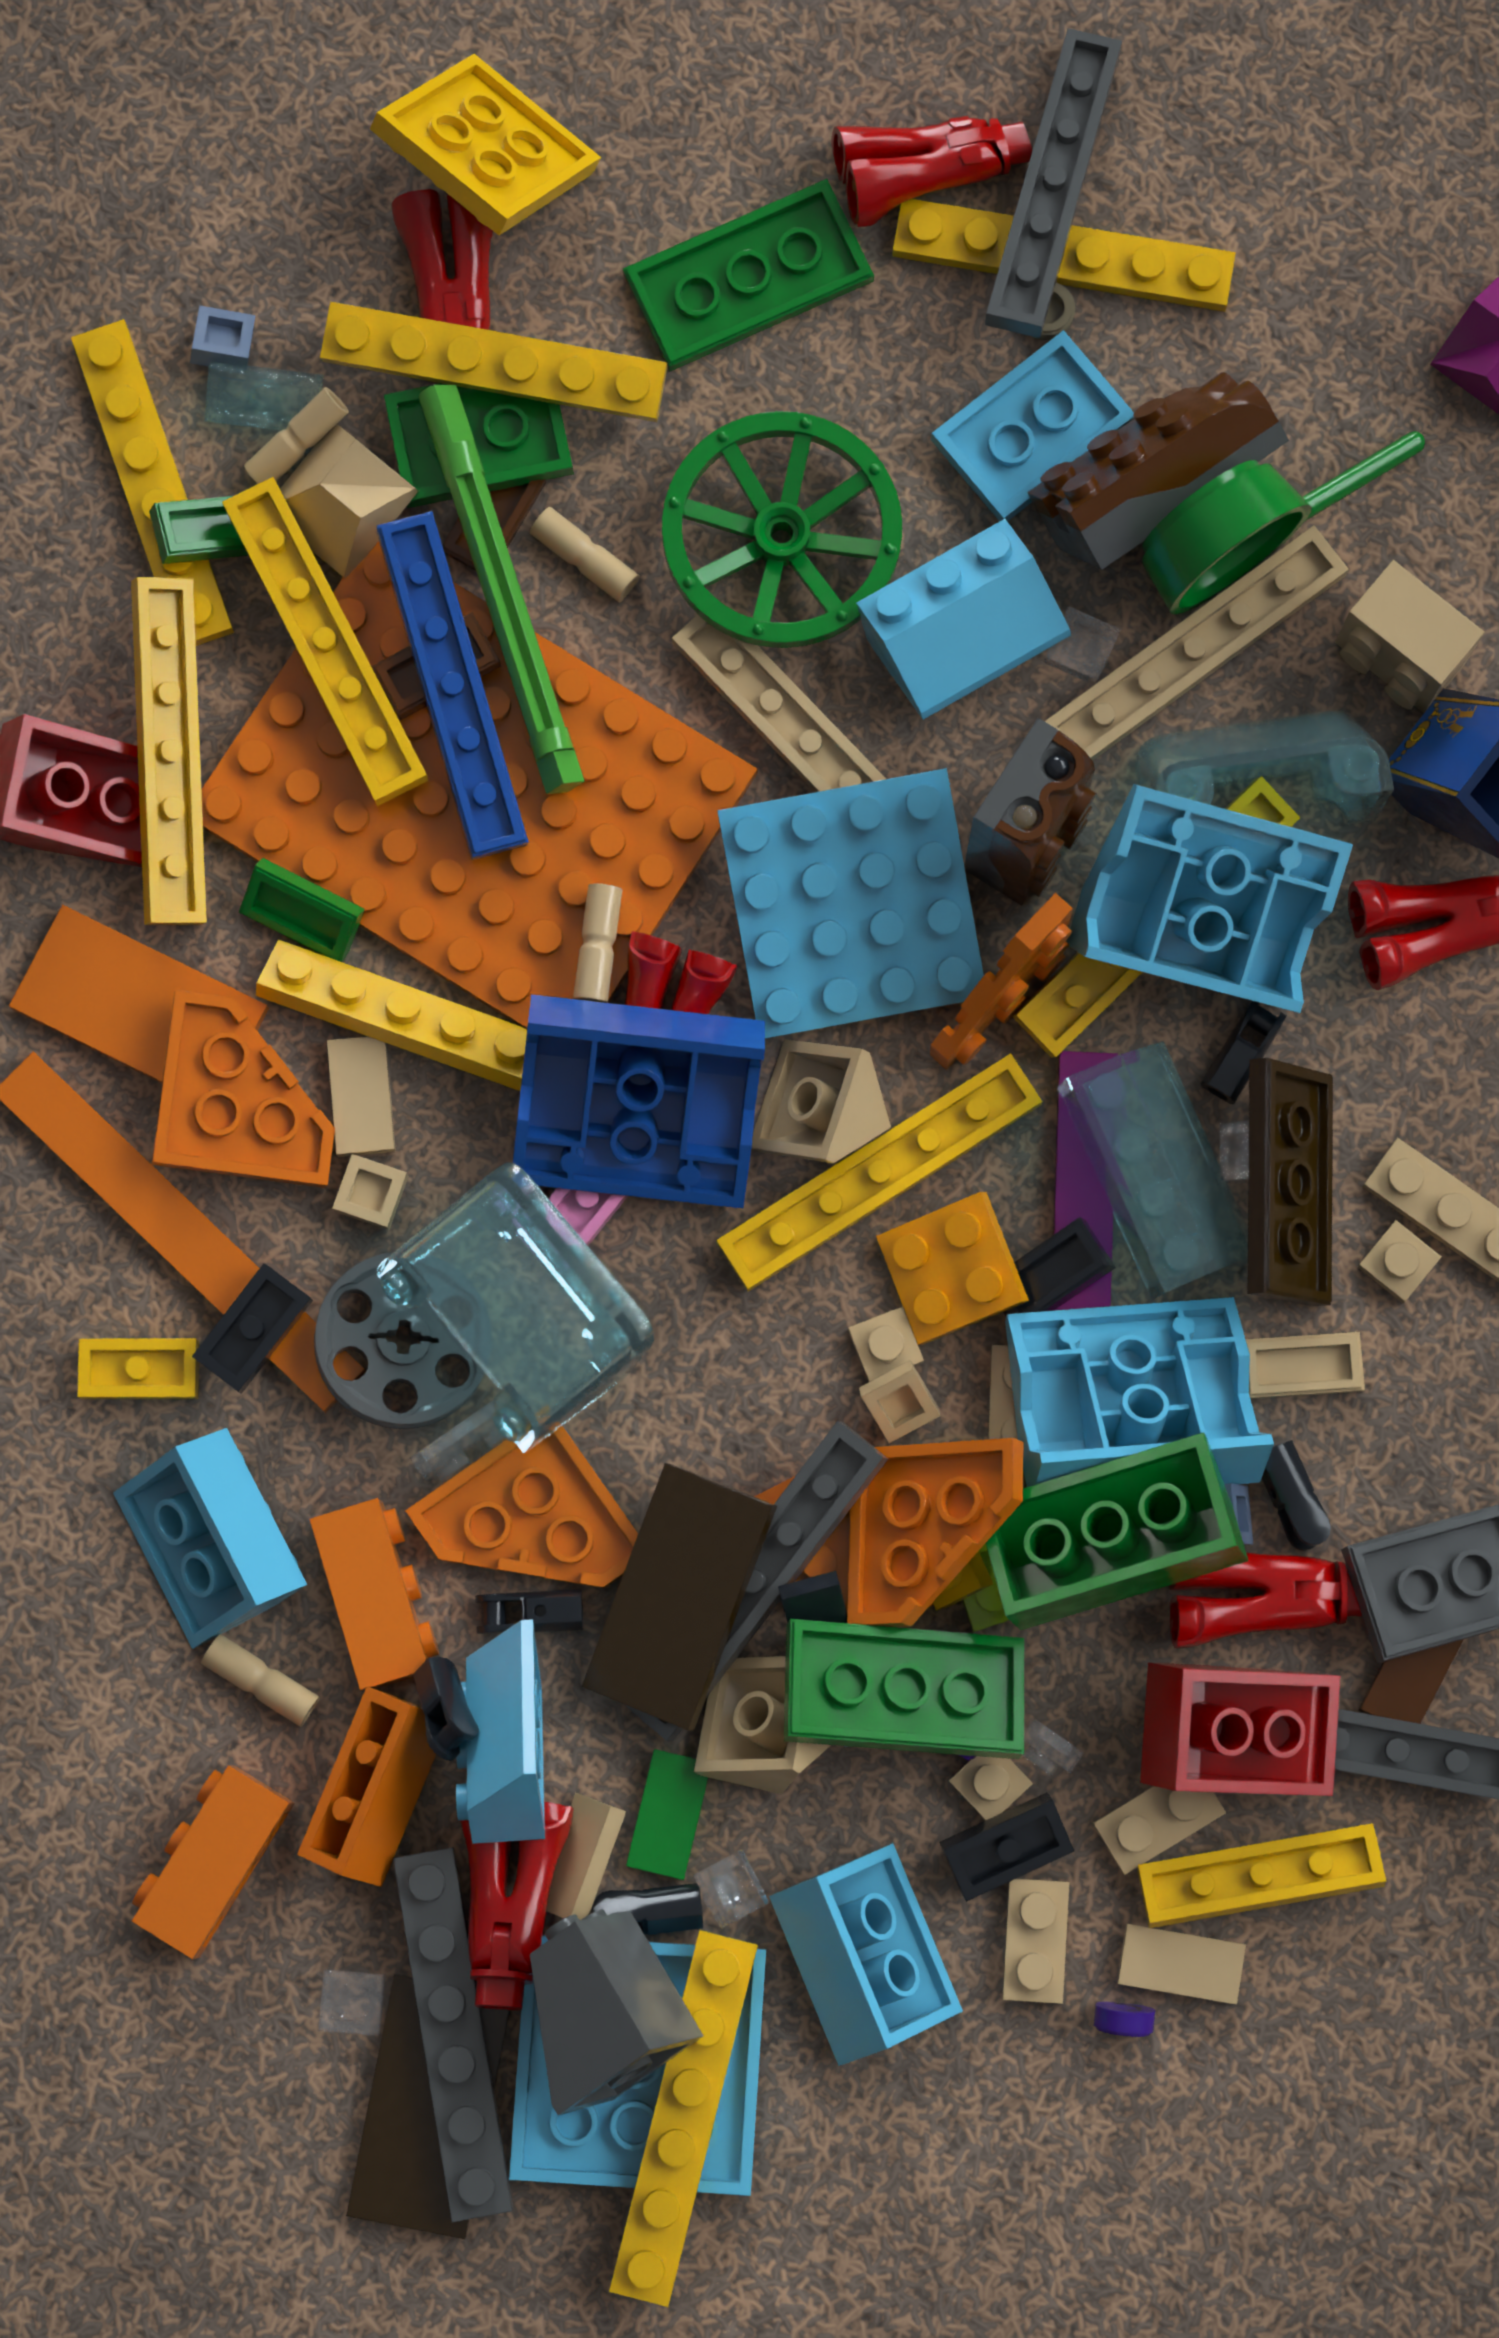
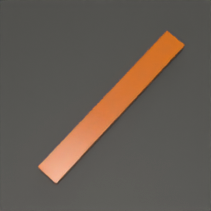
[0,1051,366,1413]

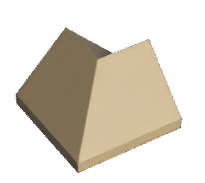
[280,424,418,578]
[752,1039,891,1163]
[694,1656,831,1794]

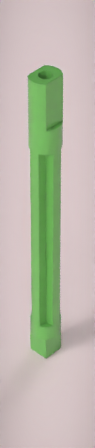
[418,385,585,794]

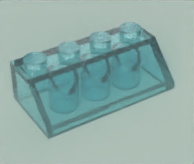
[1057,1041,1248,1300]

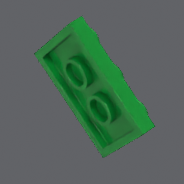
[384,383,574,509]

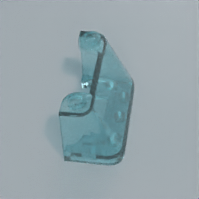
[1135,711,1394,826]
[375,1162,654,1454]

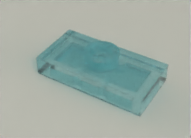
[205,361,324,430]

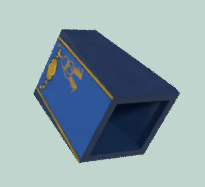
[1375,688,1499,859]

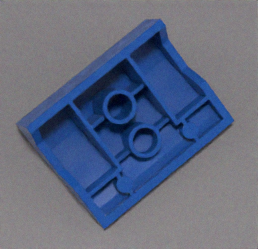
[510,994,765,1209]

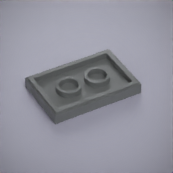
[1341,1504,1499,1664]

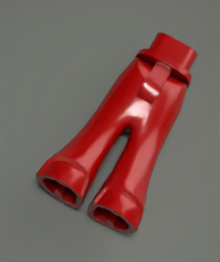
[831,116,1032,227]
[391,189,493,330]
[1348,875,1499,990]
[625,931,738,1014]
[1169,1552,1362,1649]
[460,1802,574,2011]

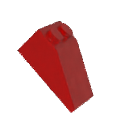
[0,714,142,867]
[1140,1662,1341,1796]

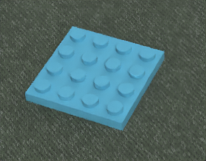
[717,768,984,1038]
[509,1934,766,2196]

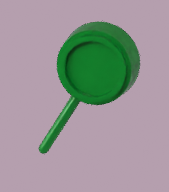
[1142,431,1426,615]

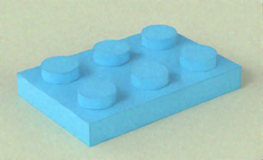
[931,330,1135,522]

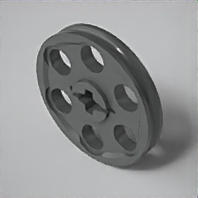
[314,1252,492,1429]

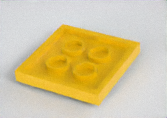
[370,54,601,236]

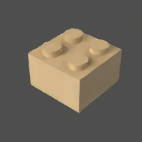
[1335,560,1485,713]

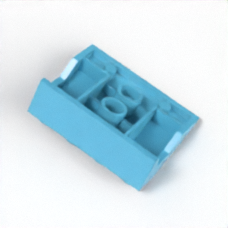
[1066,784,1353,1013]
[1005,1297,1274,1487]

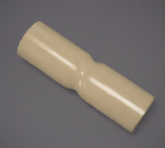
[244,387,349,484]
[530,507,640,603]
[573,884,623,1003]
[201,1634,320,1727]

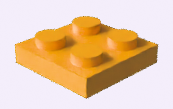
[876,1192,1029,1345]

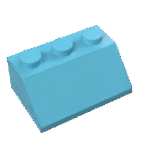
[856,519,1071,720]
[113,1428,307,1649]
[456,1619,545,1844]
[769,1844,963,2066]

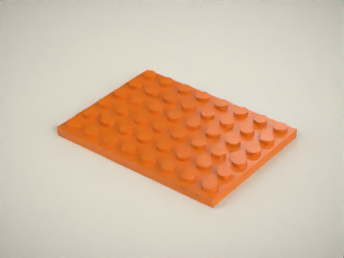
[201,541,758,1028]

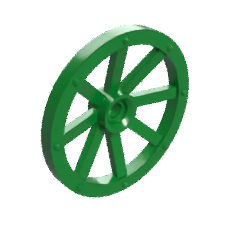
[662,411,902,648]

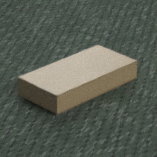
[327,1036,396,1157]
[1246,1332,1365,1399]
[546,1792,626,1920]
[1117,1923,1246,2005]

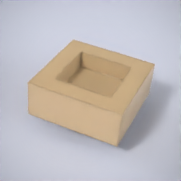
[332,1154,409,1230]
[1357,1220,1442,1304]
[848,1306,924,1382]
[859,1360,941,1443]
[949,1756,1033,1821]

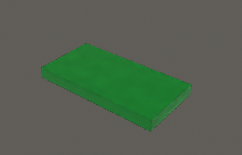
[623,179,874,372]
[784,1619,1024,1759]

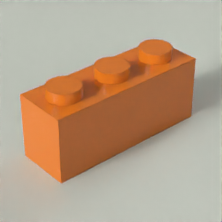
[309,1498,439,1692]
[297,1686,436,1887]
[132,1765,295,1959]

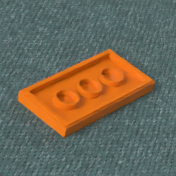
[9,904,269,1083]

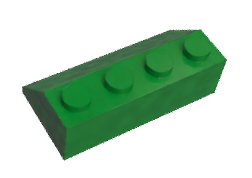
[986,1432,1248,1631]

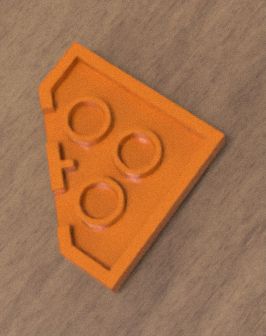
[930,892,1073,1070]
[151,989,335,1188]
[405,1409,638,1589]
[847,1438,1024,1627]

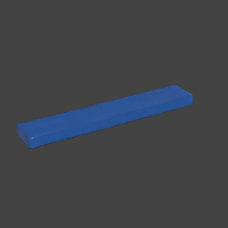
[376,511,529,860]

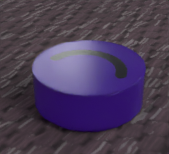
[1094,2002,1156,2037]

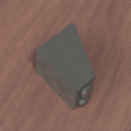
[530,1909,704,2115]

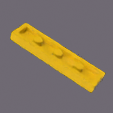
[1137,1823,1386,1928]

